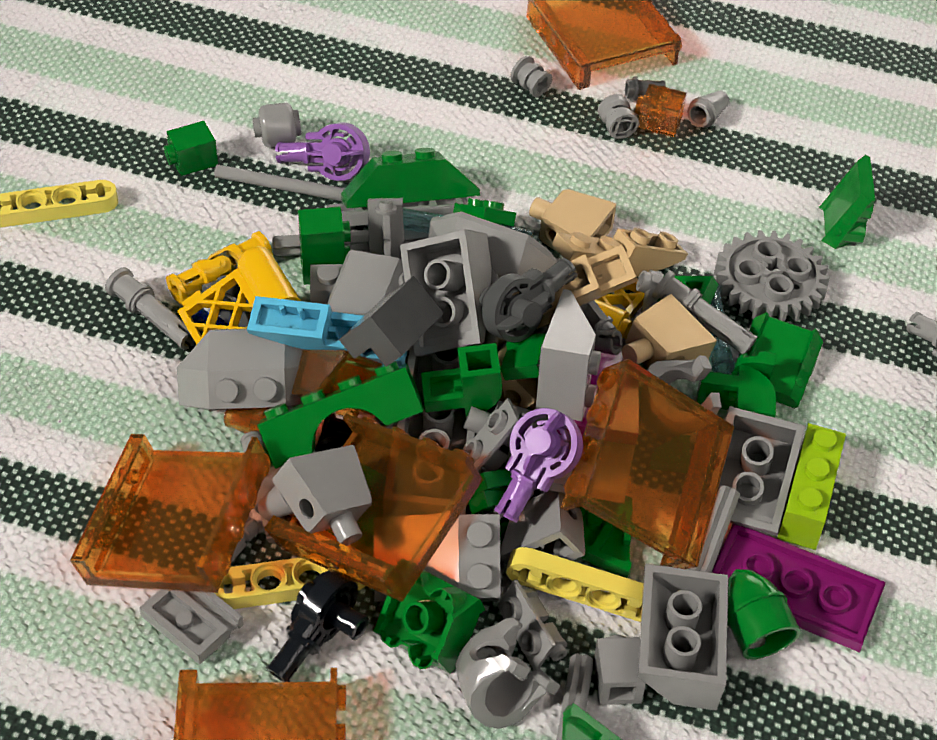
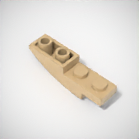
[552,228,688,277]
[504,244,638,343]

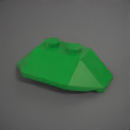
[341,148,480,209]

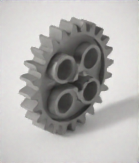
[714,230,830,322]

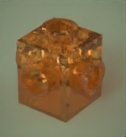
[635,84,687,137]

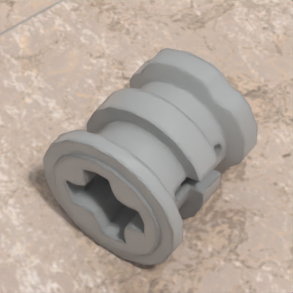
[510,55,552,97]

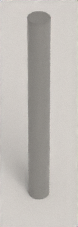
[214,164,345,201]

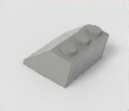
[327,250,405,378]
[638,564,728,710]

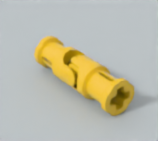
[166,231,273,305]

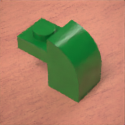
[421,343,502,417]
[696,364,776,418]

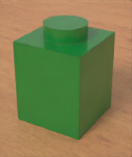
[164,120,218,176]

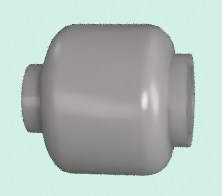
[252,103,301,148]

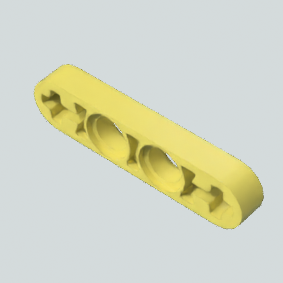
[0,180,118,228]
[506,547,643,622]
[209,551,369,609]

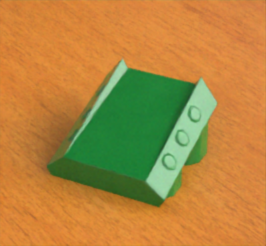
[819,155,875,249]
[731,312,824,409]
[373,560,486,674]

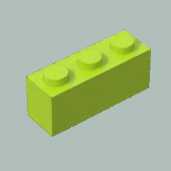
[777,423,846,550]

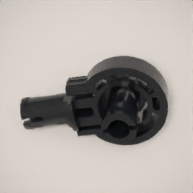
[266,571,369,684]

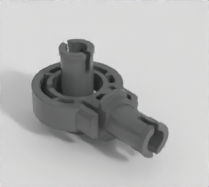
[479,258,577,343]

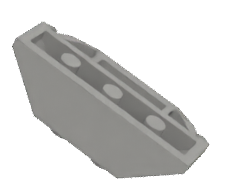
[429,212,560,277]
[177,328,329,409]

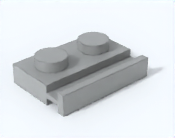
[139,570,244,665]

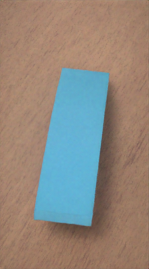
[247,296,408,366]

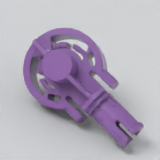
[275,122,370,181]
[494,408,583,523]

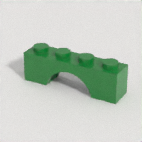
[257,360,424,469]

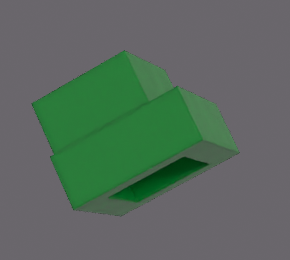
[462,469,512,514]

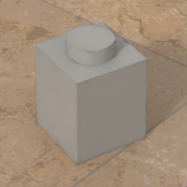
[593,635,646,705]

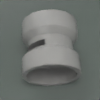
[598,94,639,139]

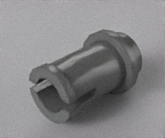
[625,76,666,102]

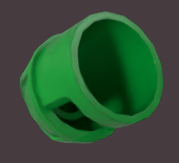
[727,569,801,660]

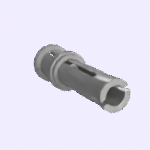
[105,267,195,350]
[652,270,758,354]

